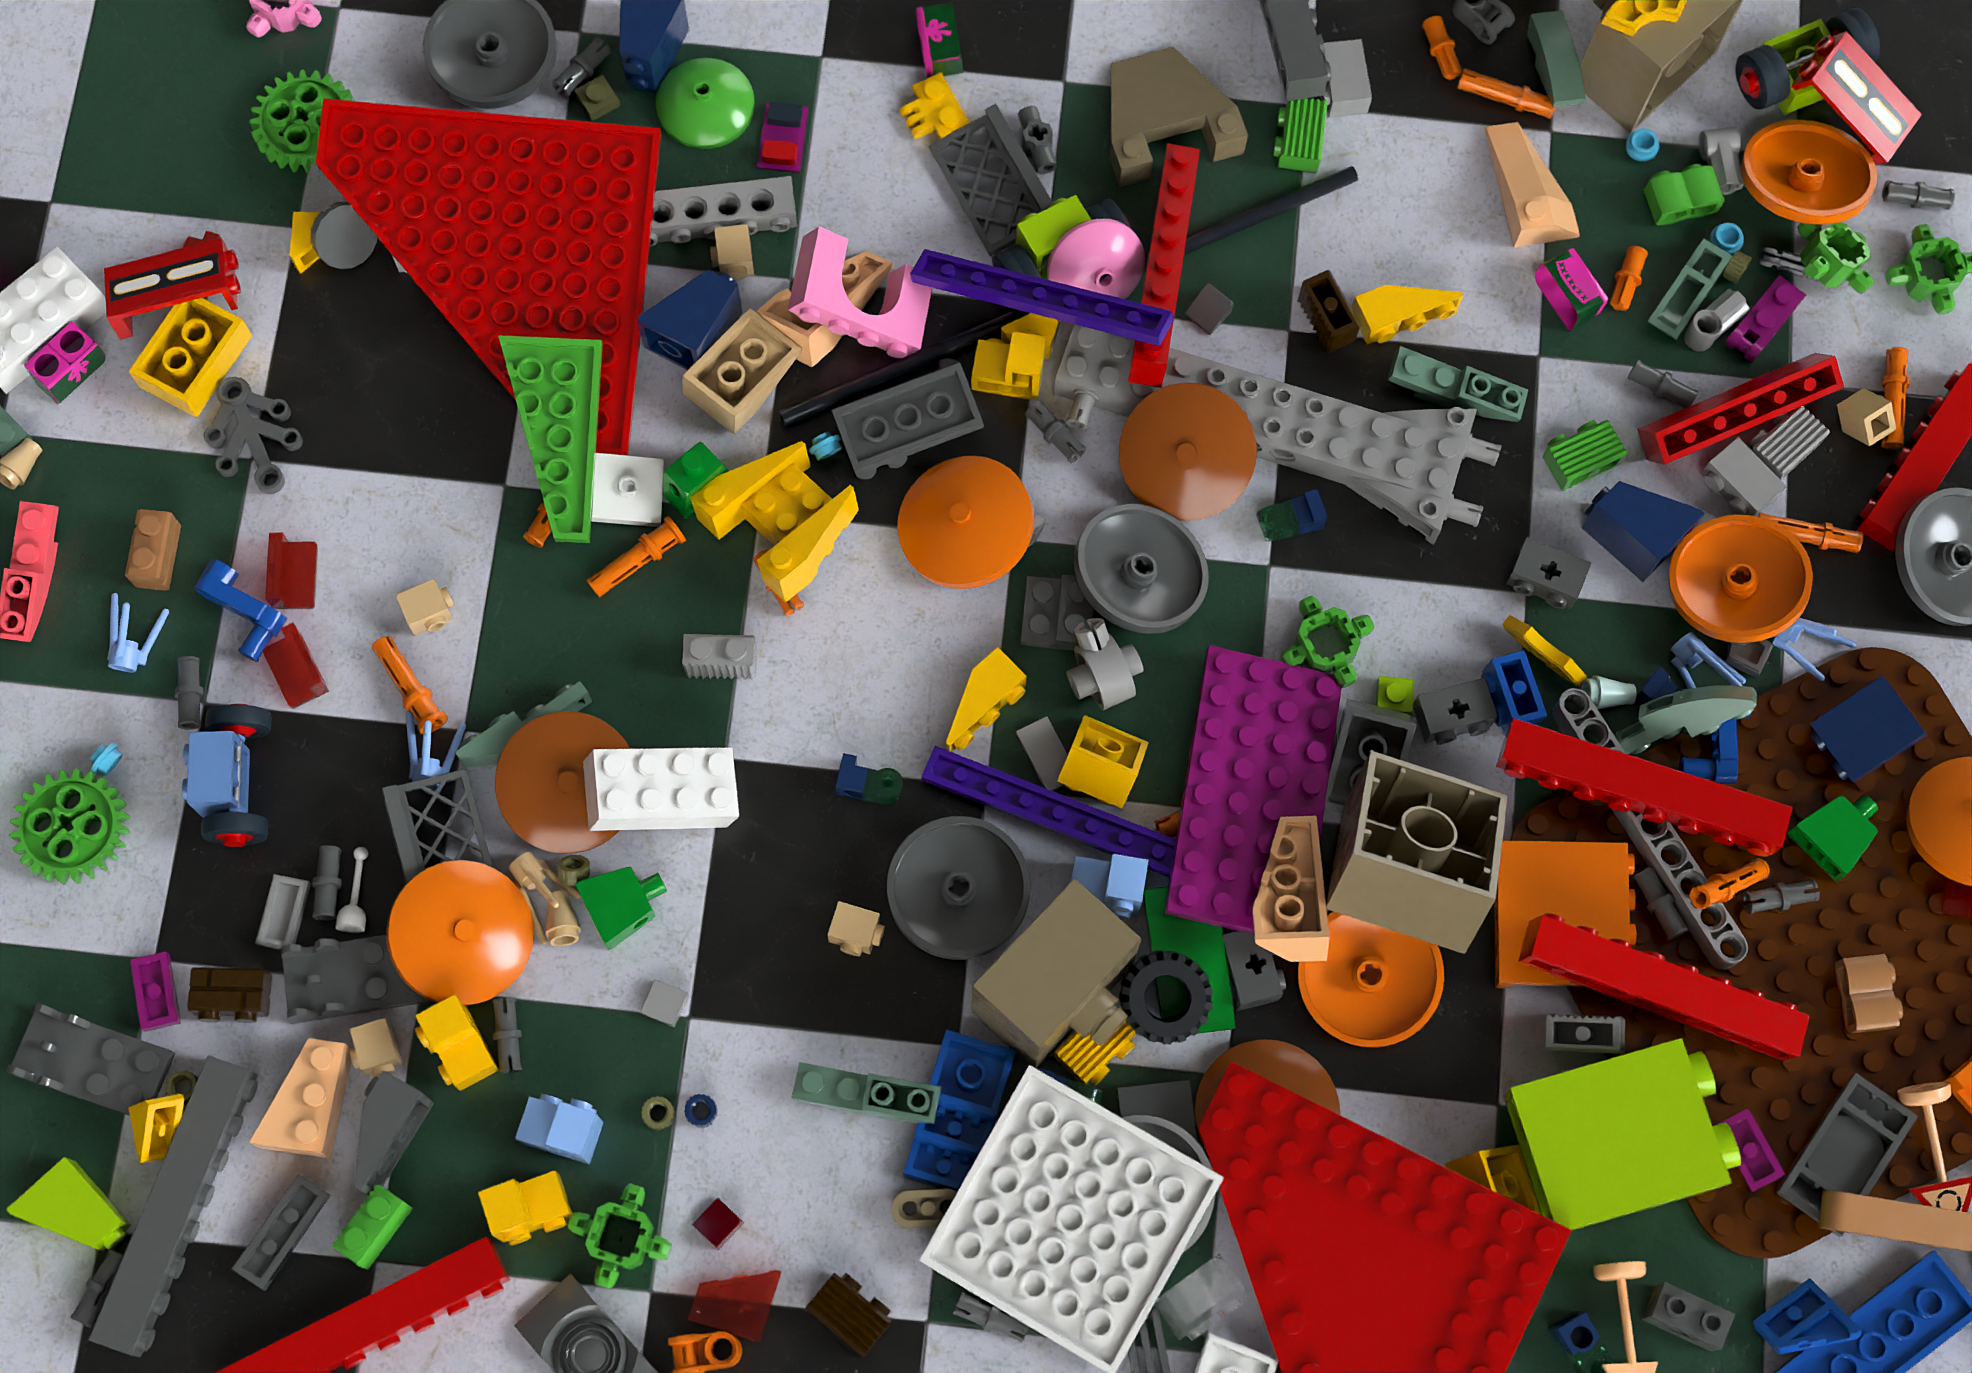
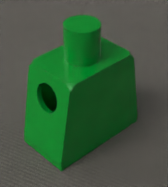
[662,441,728,519]
[1787,795,1878,882]
[575,867,667,951]

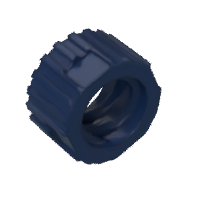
[684,1094,718,1128]

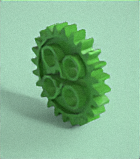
[250,69,355,173]
[9,768,130,885]

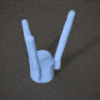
[107,593,169,672]
[1772,617,1856,681]
[1671,632,1746,689]
[406,711,466,790]

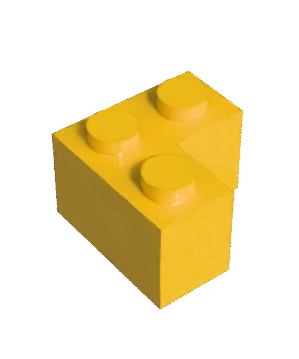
[971,330,1046,401]
[415,995,499,1091]
[478,1170,572,1245]

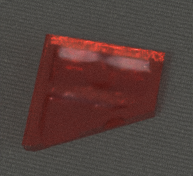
[688,1270,782,1343]

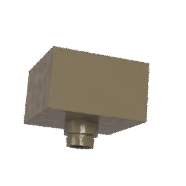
[1580,0,1743,133]
[1326,751,1508,954]
[972,878,1141,1069]

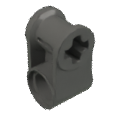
[1452,0,1515,45]

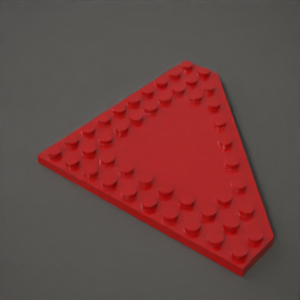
[316,99,661,456]
[1199,1061,1572,1373]

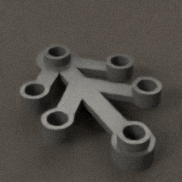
[203,377,303,494]

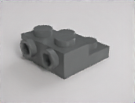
[1020,575,1094,651]

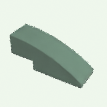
[1527,10,1586,107]
[1648,239,1732,340]

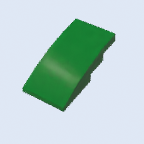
[1143,886,1236,1034]

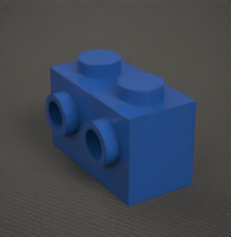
[1481,650,1547,736]

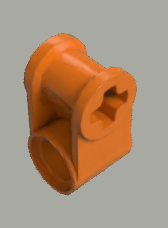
[668,1332,742,1373]

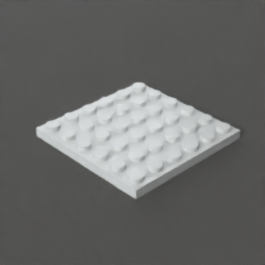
[919,1065,1224,1373]

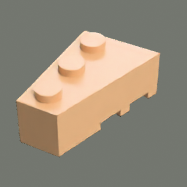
[249,1038,351,1159]

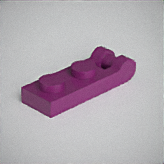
[1724,275,1807,363]

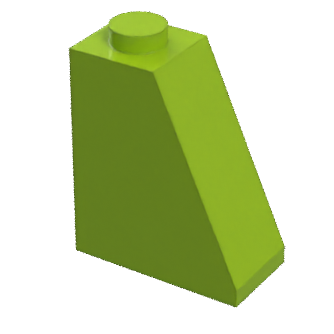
[6,1157,132,1251]

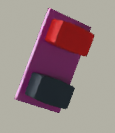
[757,102,808,173]

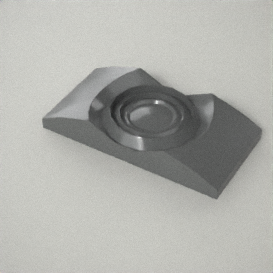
[1776,1073,1918,1237]
[514,1274,658,1373]

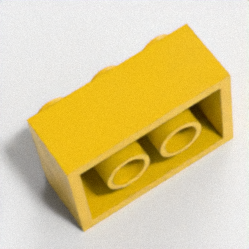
[128,298,252,418]

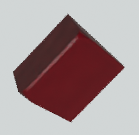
[692,1197,744,1251]

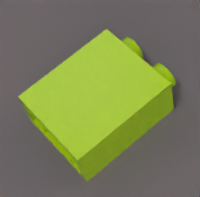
[1503,1038,1741,1231]

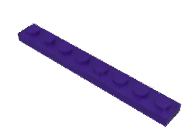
[910,249,1173,346]
[921,746,1175,877]

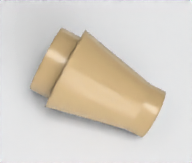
[0,438,42,490]
[545,890,581,947]

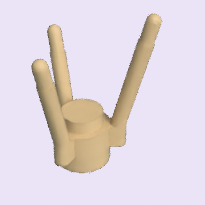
[508,852,580,945]

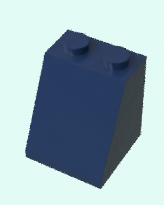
[619,0,689,94]
[637,269,743,370]
[1581,481,1705,582]
[1810,675,1928,783]

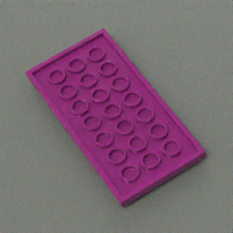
[1164,645,1342,933]

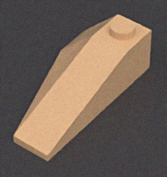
[1485,122,1580,247]
[756,251,893,367]
[1252,816,1329,962]

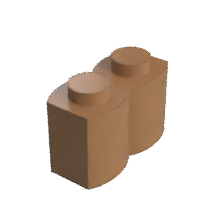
[1835,954,1903,1034]

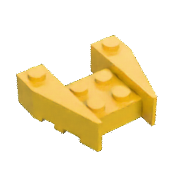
[690,441,859,602]

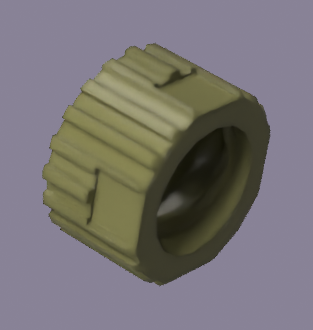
[1722,250,1752,284]
[557,854,590,886]
[165,1070,198,1105]
[641,1096,675,1131]

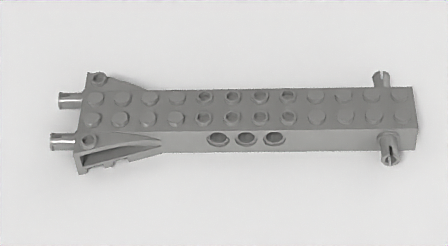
[1054,324,1501,545]

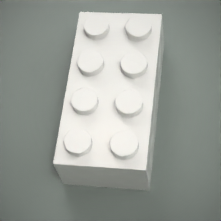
[0,246,106,394]
[583,748,739,831]

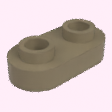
[891,1188,958,1228]

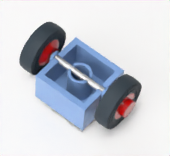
[182,703,272,847]

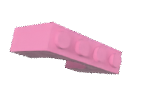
[788,226,932,358]

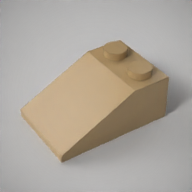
[683,308,802,435]

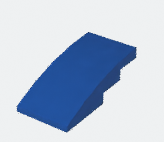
[903,1030,1016,1191]

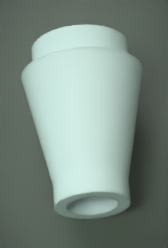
[1581,675,1636,709]

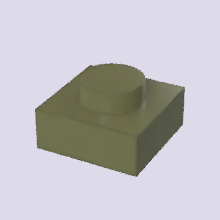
[574,75,620,121]

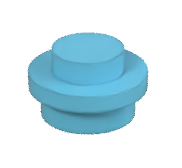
[1625,129,1659,161]
[1709,223,1744,255]
[809,431,842,461]
[90,743,123,776]

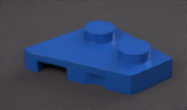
[1753,1278,1861,1355]

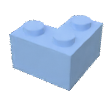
[1071,854,1148,920]
[515,1094,604,1165]

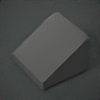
[1185,283,1234,335]

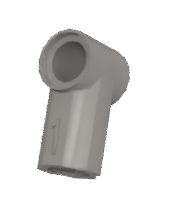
[1699,127,1744,195]
[1684,289,1749,352]

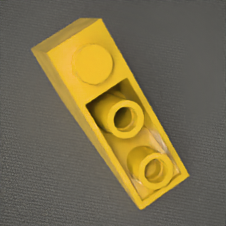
[1351,285,1463,344]
[946,647,1027,752]

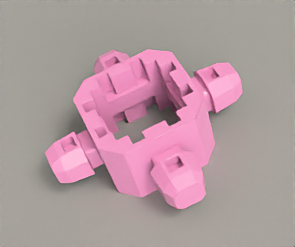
[246,0,322,37]

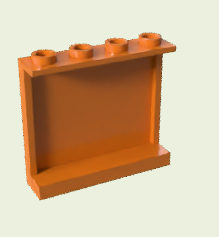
[1494,841,1636,988]

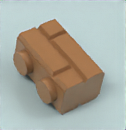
[125,509,181,591]

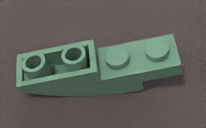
[1387,346,1528,422]
[455,681,592,767]
[1615,685,1757,755]
[792,1062,941,1124]

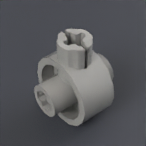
[1066,618,1143,710]

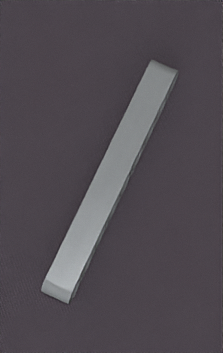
[1552,688,1748,970]

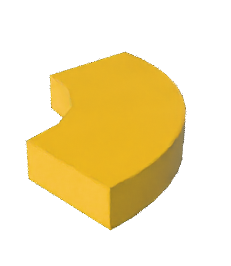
[1601,0,1687,37]
[1502,615,1587,686]

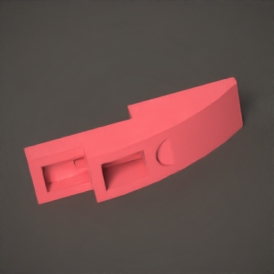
[0,501,59,642]

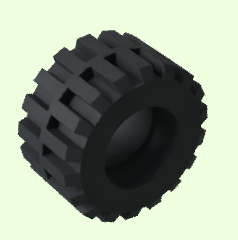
[1119,950,1213,1045]

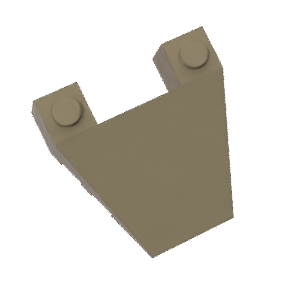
[1109,47,1248,188]

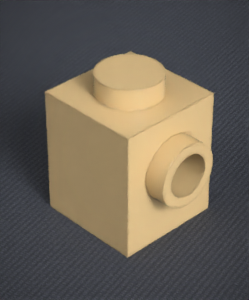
[710,224,754,280]
[1837,388,1896,446]
[395,578,455,636]
[828,901,885,956]
[349,1018,403,1078]

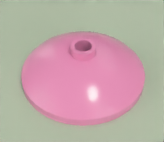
[1047,219,1145,300]

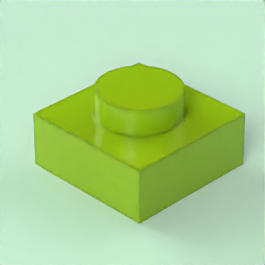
[1376,676,1414,715]

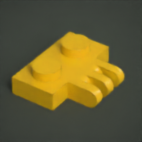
[899,72,970,140]

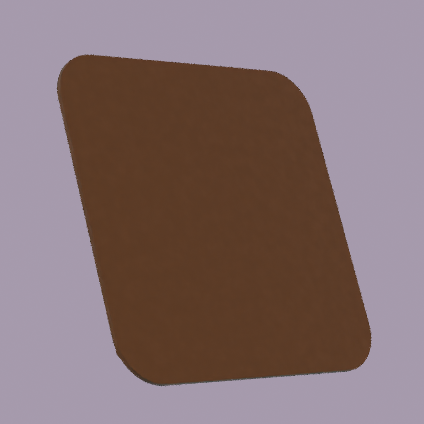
[1510,647,1972,1259]

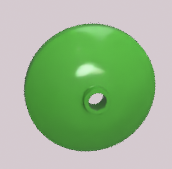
[656,58,754,149]

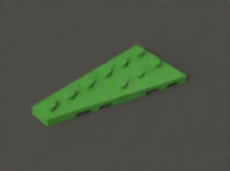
[498,336,603,543]

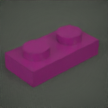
[130,952,181,1032]
[1716,1109,1786,1192]

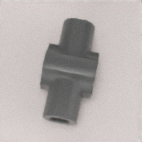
[1018,106,1057,174]

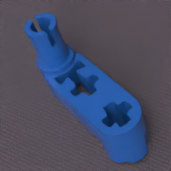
[193,559,287,662]
[1678,713,1751,784]

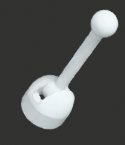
[335,847,368,933]

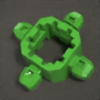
[1797,222,1874,294]
[1885,224,1972,315]
[1280,596,1374,688]
[568,1183,672,1289]

